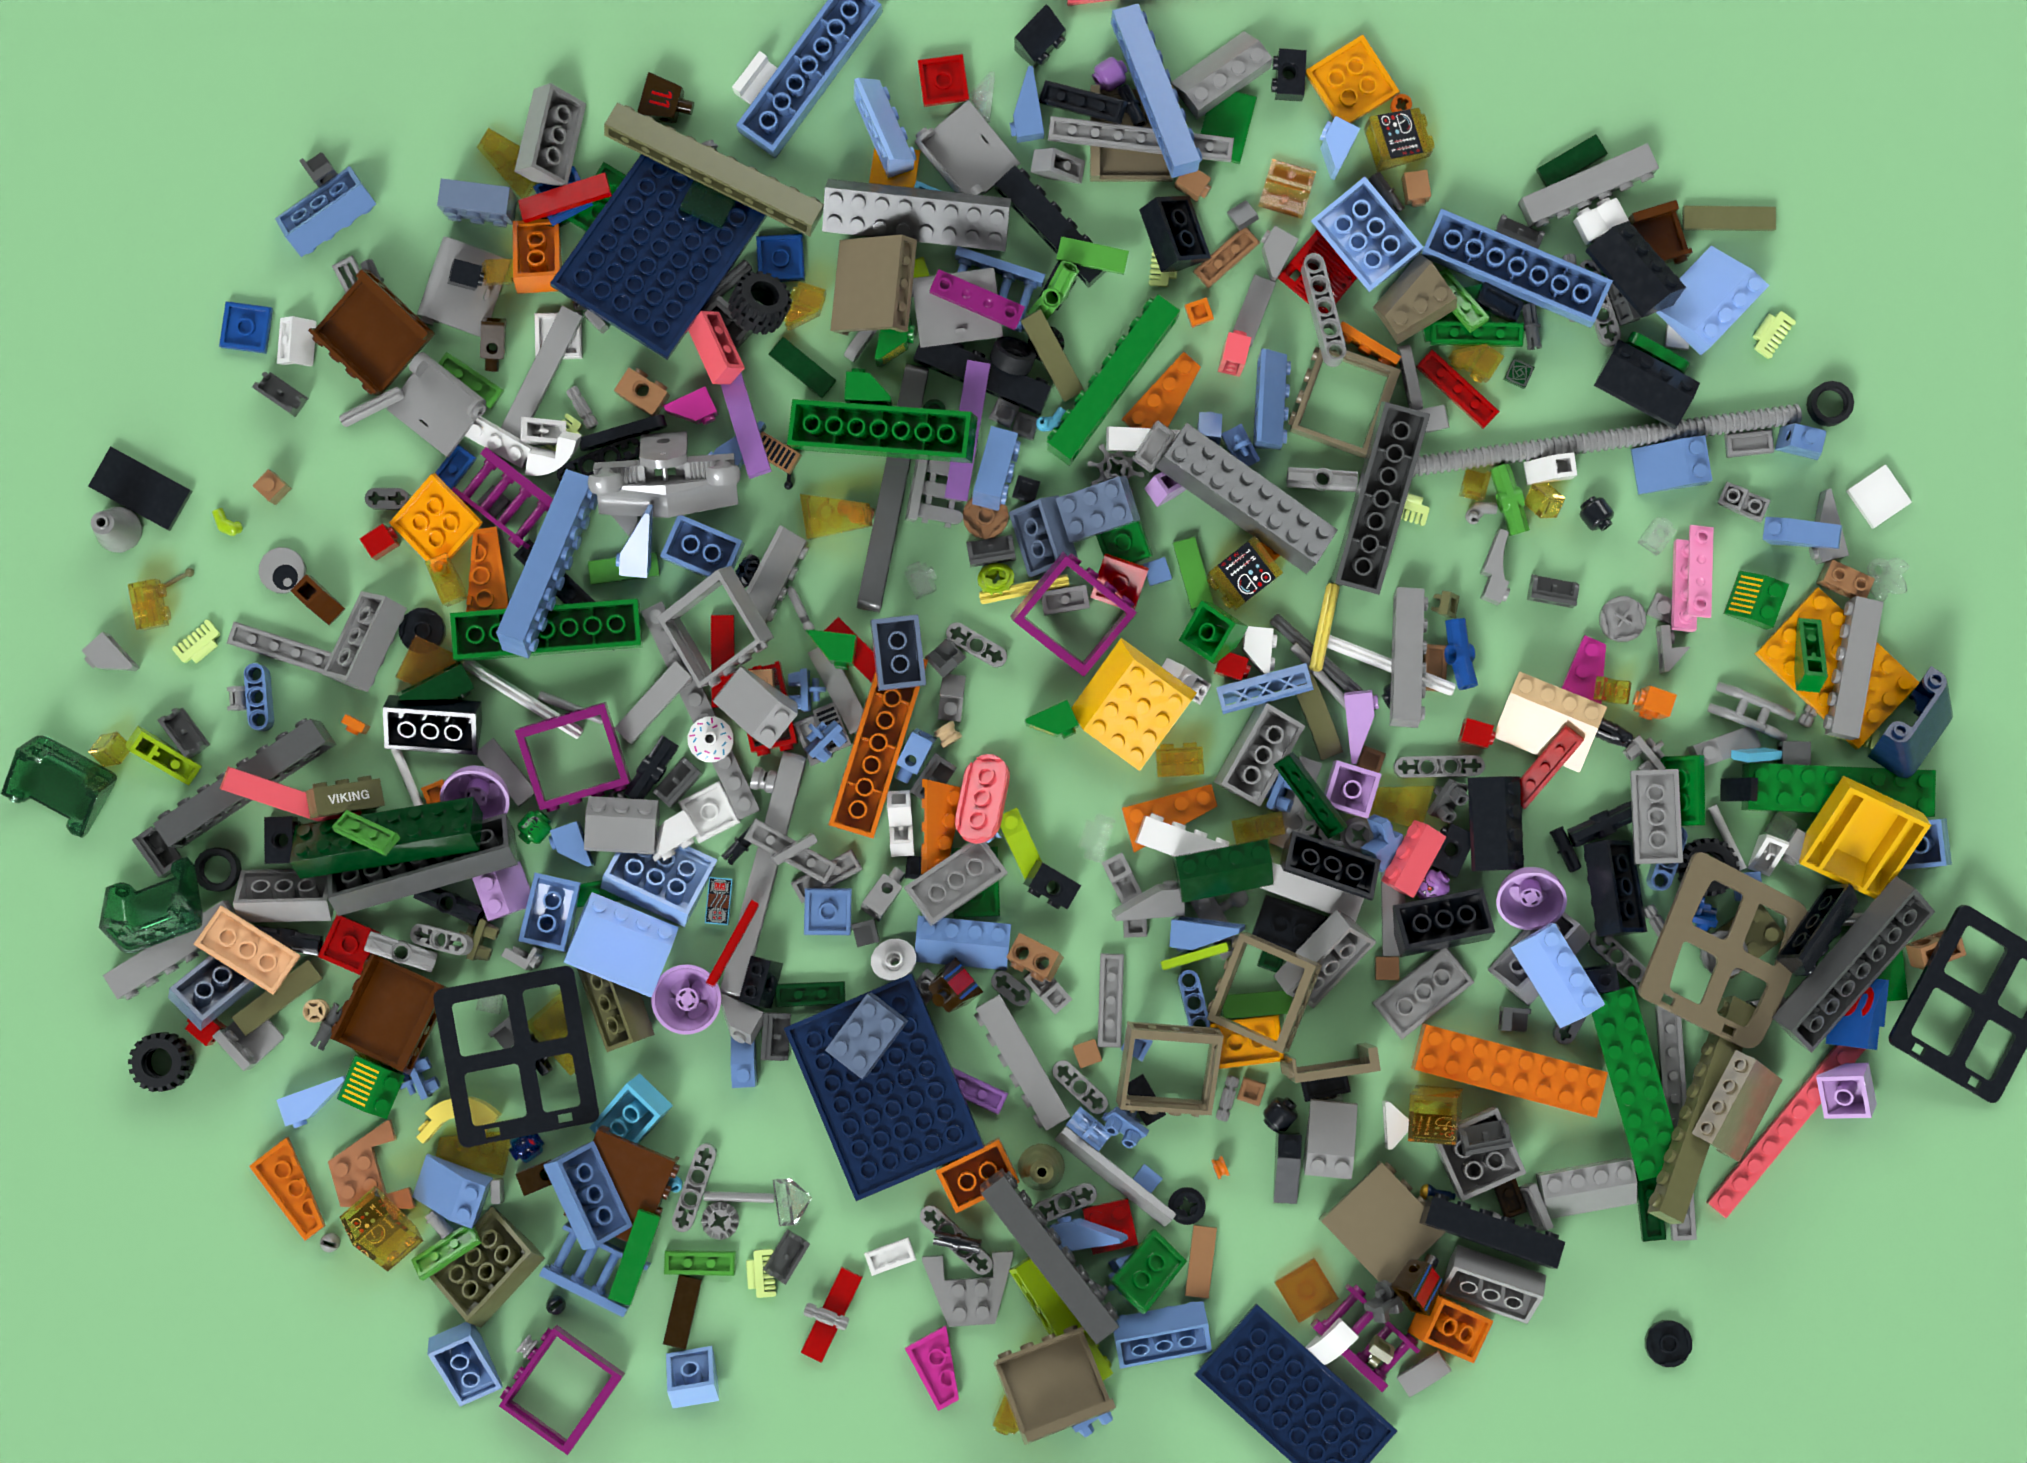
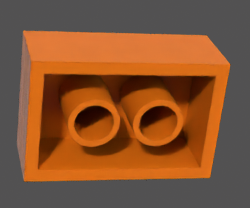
[936,1138,1020,1213]

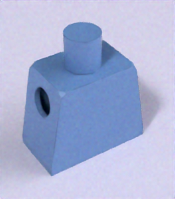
[1775,423,1827,460]
[896,728,937,783]

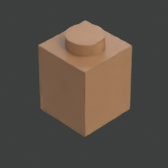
[1175,170,1212,202]
[1401,170,1431,207]
[252,469,292,505]

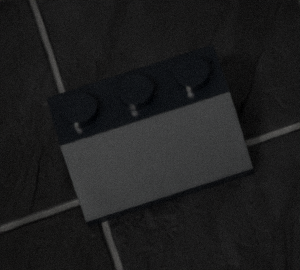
[1139,195,1211,273]

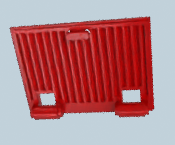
[1278,230,1357,314]

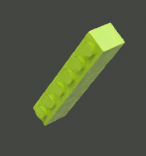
[1009,1256,1114,1381]

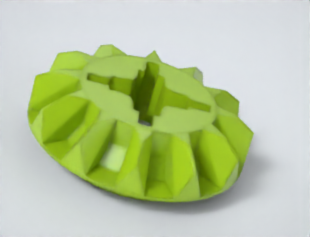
[977,563,1014,595]

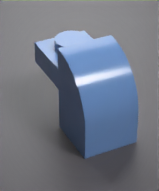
[1361,814,1403,872]

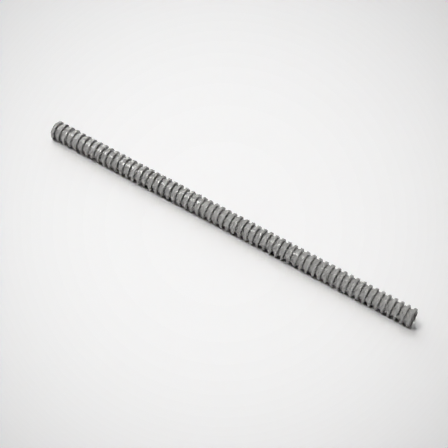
[1413,404,1802,477]

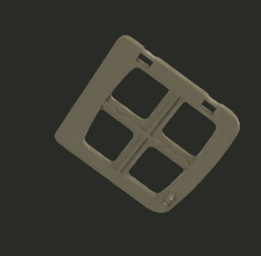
[1638,852,1808,1049]

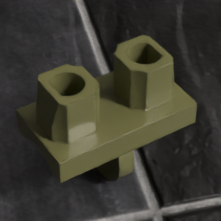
[459,918,500,961]

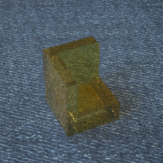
[482,259,514,286]
[1459,469,1491,502]
[1525,483,1566,518]
[88,732,130,767]

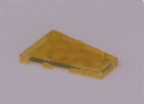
[436,1131,513,1176]

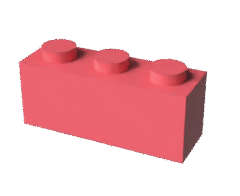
[688,311,745,384]
[1218,330,1252,377]
[1381,820,1446,898]

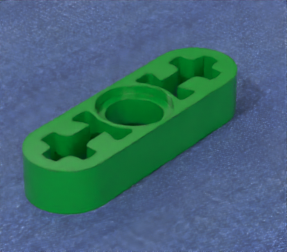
[1626,332,1690,374]

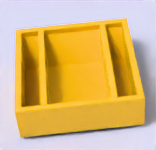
[1071,638,1197,771]
[1799,776,1931,899]

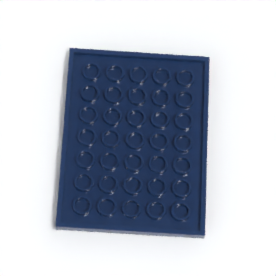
[550,154,767,360]
[784,973,985,1201]

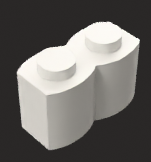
[1573,197,1629,246]

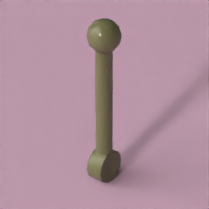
[150,568,194,595]

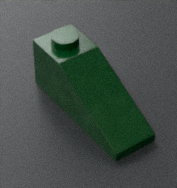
[396,662,474,700]

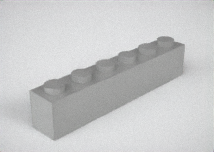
[1518,143,1659,228]
[1389,587,1428,728]
[1823,596,1884,740]
[103,900,236,1000]
[974,994,1070,1131]

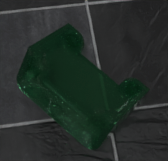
[1,735,117,838]
[99,856,203,953]

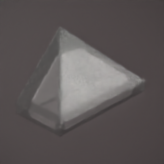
[969,72,995,123]
[773,1178,812,1226]

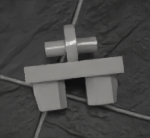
[1623,735,1665,770]

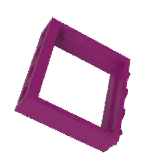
[1010,552,1137,677]
[514,702,631,812]
[499,1325,625,1455]

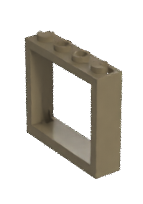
[1288,347,1401,458]
[1207,932,1322,1053]
[1116,1021,1224,1117]

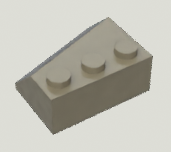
[1373,254,1457,344]

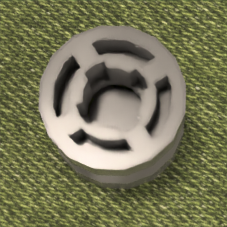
[750,766,778,794]

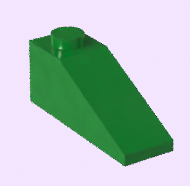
[1794,618,1828,693]

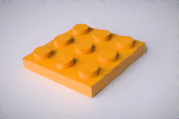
[1305,34,1400,123]
[389,473,483,572]

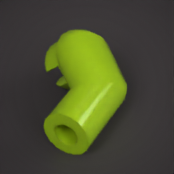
[212,508,243,536]

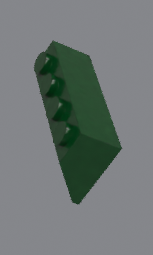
[1173,839,1273,903]

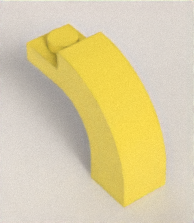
[416,1096,502,1144]

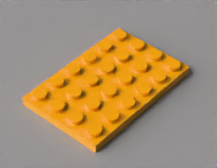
[1754,587,1919,750]

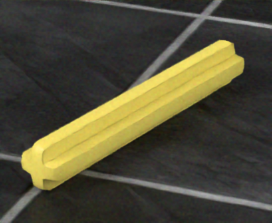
[979,574,1070,604]
[1309,583,1340,672]

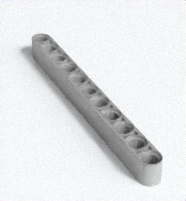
[720,751,807,1002]

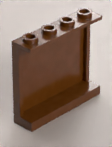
[308,269,435,395]
[330,953,448,1075]
[563,1125,680,1242]

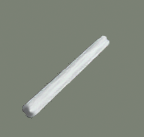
[1327,635,1456,696]
[463,661,583,739]

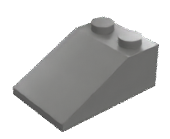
[713,665,798,749]
[1303,1099,1358,1179]

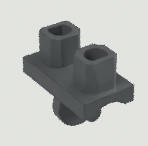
[1427,779,1469,823]
[1364,1280,1404,1323]

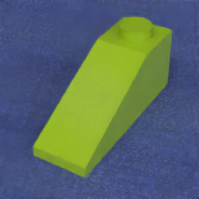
[125,726,202,786]
[1000,807,1042,880]

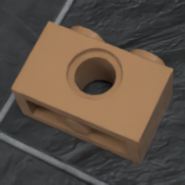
[614,368,670,416]

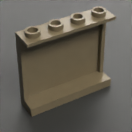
[1090,85,1173,182]
[830,235,917,336]
[1280,1042,1381,1083]
[1692,1050,1782,1162]
[1319,1161,1446,1283]
[994,1325,1116,1445]

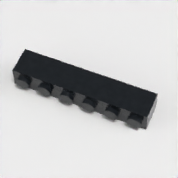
[995,165,1107,288]
[913,343,1052,416]
[1419,1193,1565,1269]

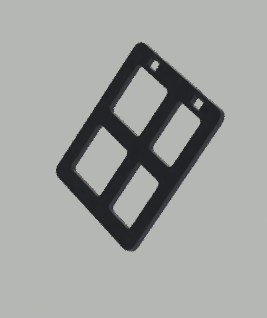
[1888,905,2027,1103]
[433,966,599,1147]

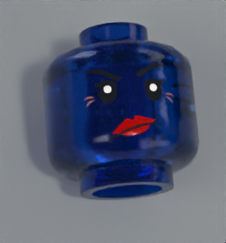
[508,1134,544,1163]

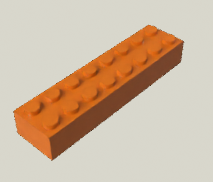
[828,659,928,839]
[1411,1023,1608,1118]

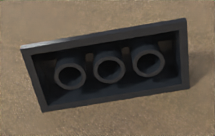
[1585,221,1686,318]
[1594,339,1700,429]
[383,695,482,755]
[1468,776,1524,871]
[1280,831,1381,901]
[1583,840,1647,937]
[1775,884,1858,976]
[1393,888,1495,957]

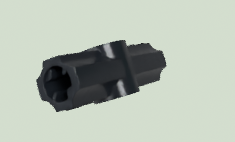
[624,735,679,799]
[1567,801,1632,848]
[413,887,485,926]
[254,925,324,956]

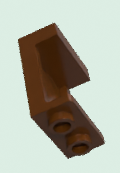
[1628,200,1693,265]

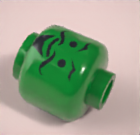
[517,810,552,845]

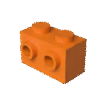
[1632,685,1677,720]

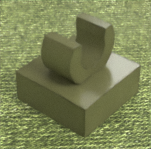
[1431,591,1460,619]
[1368,1334,1395,1367]

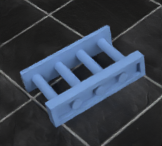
[955,246,1045,332]
[539,1222,651,1317]

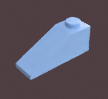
[276,1075,346,1128]

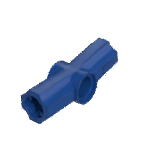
[1444,618,1478,690]

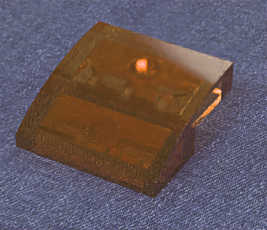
[1258,159,1316,219]

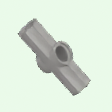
[1286,467,1358,492]
[364,931,438,972]

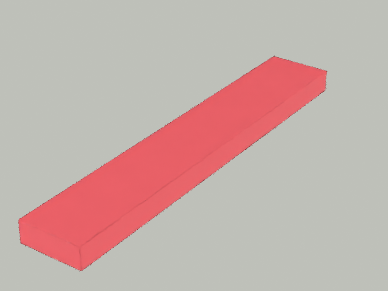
[220,766,362,822]

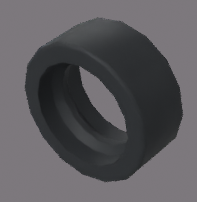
[990,337,1037,375]
[1806,381,1854,427]
[193,847,242,892]

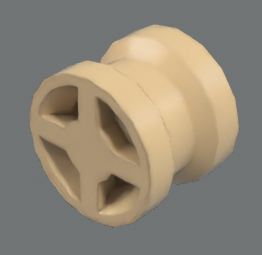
[933,721,962,748]
[303,999,330,1023]

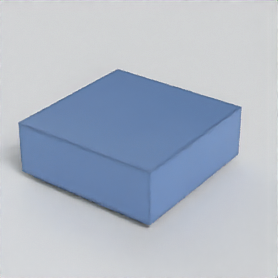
[1143,557,1172,586]
[1132,1164,1163,1193]

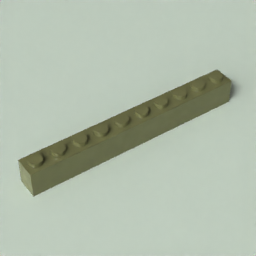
[604,103,824,237]
[1647,996,1756,1224]

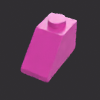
[664,386,719,425]

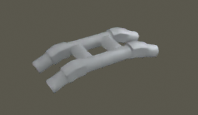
[1708,682,1796,741]

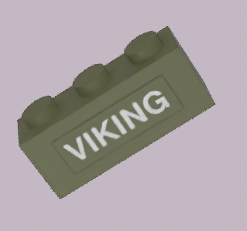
[305,775,385,819]

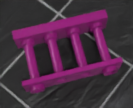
[929,269,1025,330]
[452,447,553,549]
[1310,1283,1420,1392]

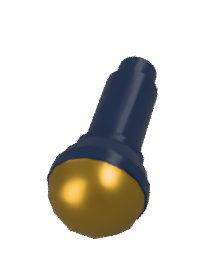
[1420,1184,1456,1201]

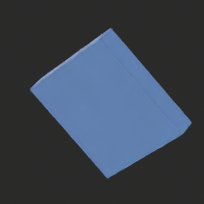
[804,888,852,935]

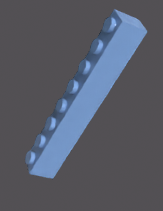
[1111,4,1202,178]

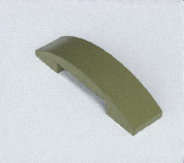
[1295,669,1343,761]

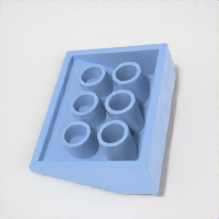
[1311,177,1423,292]
[1656,246,1770,355]
[601,833,717,927]
[563,892,679,997]

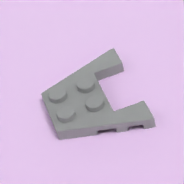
[922,1251,1013,1327]

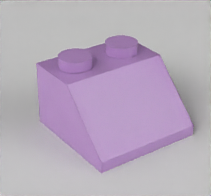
[1324,760,1381,819]
[472,861,531,921]
[1816,1063,1877,1119]

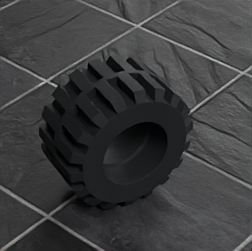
[728,271,792,335]
[1676,838,1740,896]
[128,1032,194,1092]

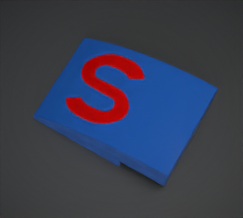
[1825,979,1889,1050]

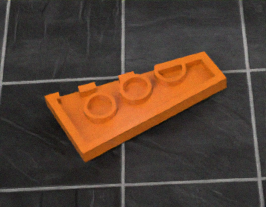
[1122,352,1201,429]
[466,526,509,612]
[921,779,961,874]
[1122,784,1217,853]
[249,1137,326,1241]

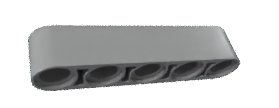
[1301,253,1347,367]

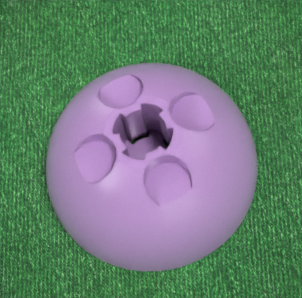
[440,765,510,820]
[1496,867,1567,930]
[651,964,721,1035]

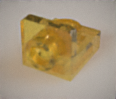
[1594,676,1632,705]

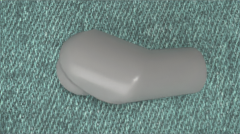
[1465,502,1497,525]

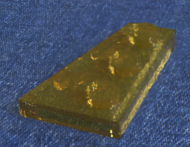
[477,128,538,199]
[800,494,873,540]
[1369,786,1434,827]
[528,992,575,1076]

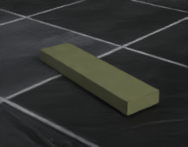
[1682,206,1776,231]
[1020,309,1084,402]
[231,960,323,1036]

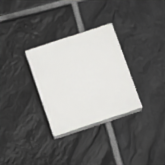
[534,312,583,359]
[1846,464,1912,529]
[678,781,741,844]

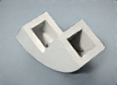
[525,431,582,476]
[887,790,914,857]
[1306,1317,1359,1365]

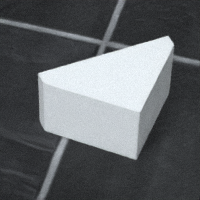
[521,417,566,445]
[1748,834,1789,877]
[1382,1101,1413,1149]

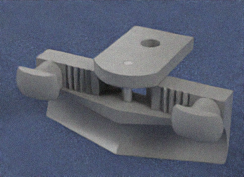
[588,431,741,518]

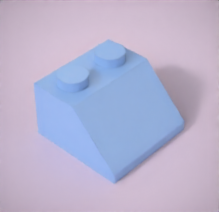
[1320,116,1360,180]
[666,1346,719,1408]

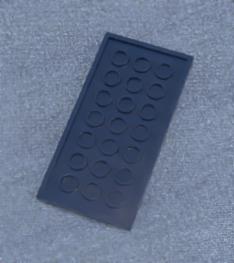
[1194,1303,1397,1463]

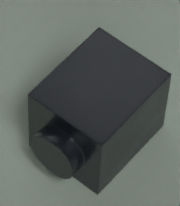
[447,259,485,291]

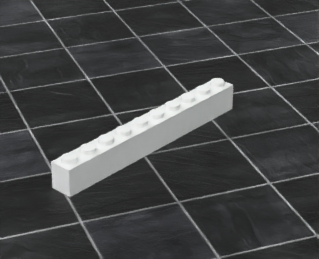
[1135,813,1364,922]

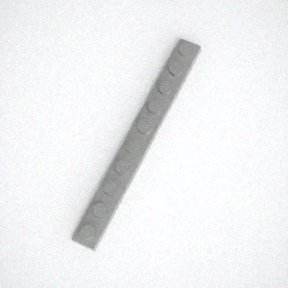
[641,601,760,820]
[1655,1006,1697,1241]

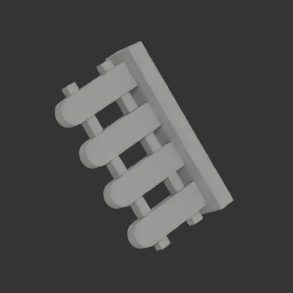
[905,459,963,528]

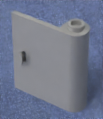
[915,100,1021,195]
[417,237,510,337]
[911,267,1003,348]
[387,352,486,458]

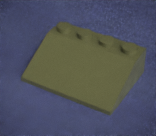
[430,1206,545,1328]

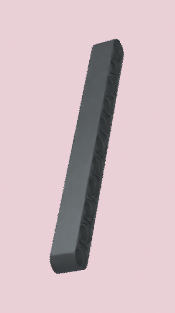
[857,363,929,613]

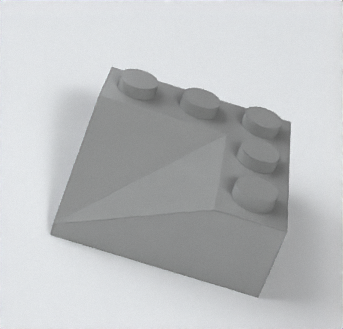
[1432,1106,1526,1202]

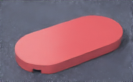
[955,754,1010,844]

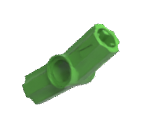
[1027,261,1079,320]
[1490,464,1530,536]

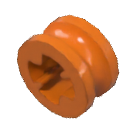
[1390,94,1412,112]
[1211,1156,1229,1179]

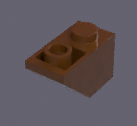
[290,574,345,626]

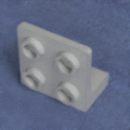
[212,1020,284,1071]

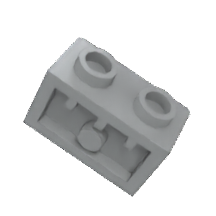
[501,946,544,971]

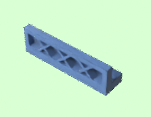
[1216,663,1314,714]

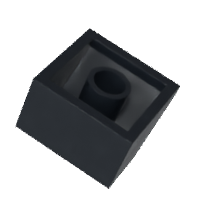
[1014,4,1066,69]

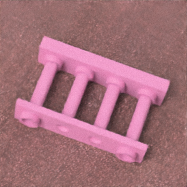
[1671,525,1714,632]

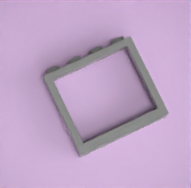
[657,566,774,688]

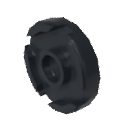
[399,608,446,654]
[1645,1320,1692,1367]

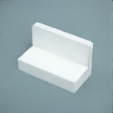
[732,51,777,105]
[277,316,316,366]

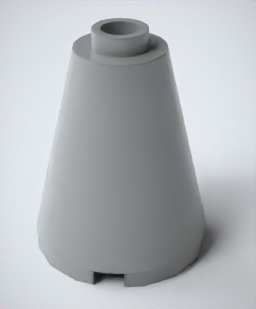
[91,507,142,553]

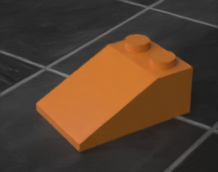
[513,219,562,294]
[1407,1294,1493,1363]

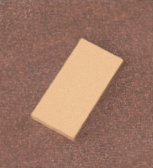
[193,905,301,995]

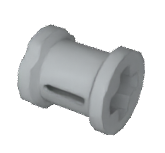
[227,686,247,711]

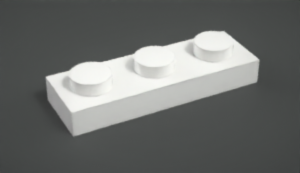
[465,417,533,468]

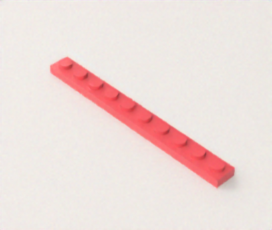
[1706,1045,1865,1218]

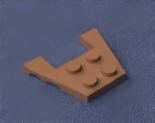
[328,1119,416,1209]

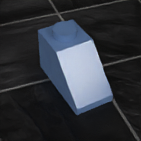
[549,821,595,867]

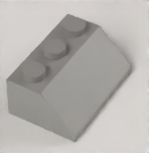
[584,796,660,855]

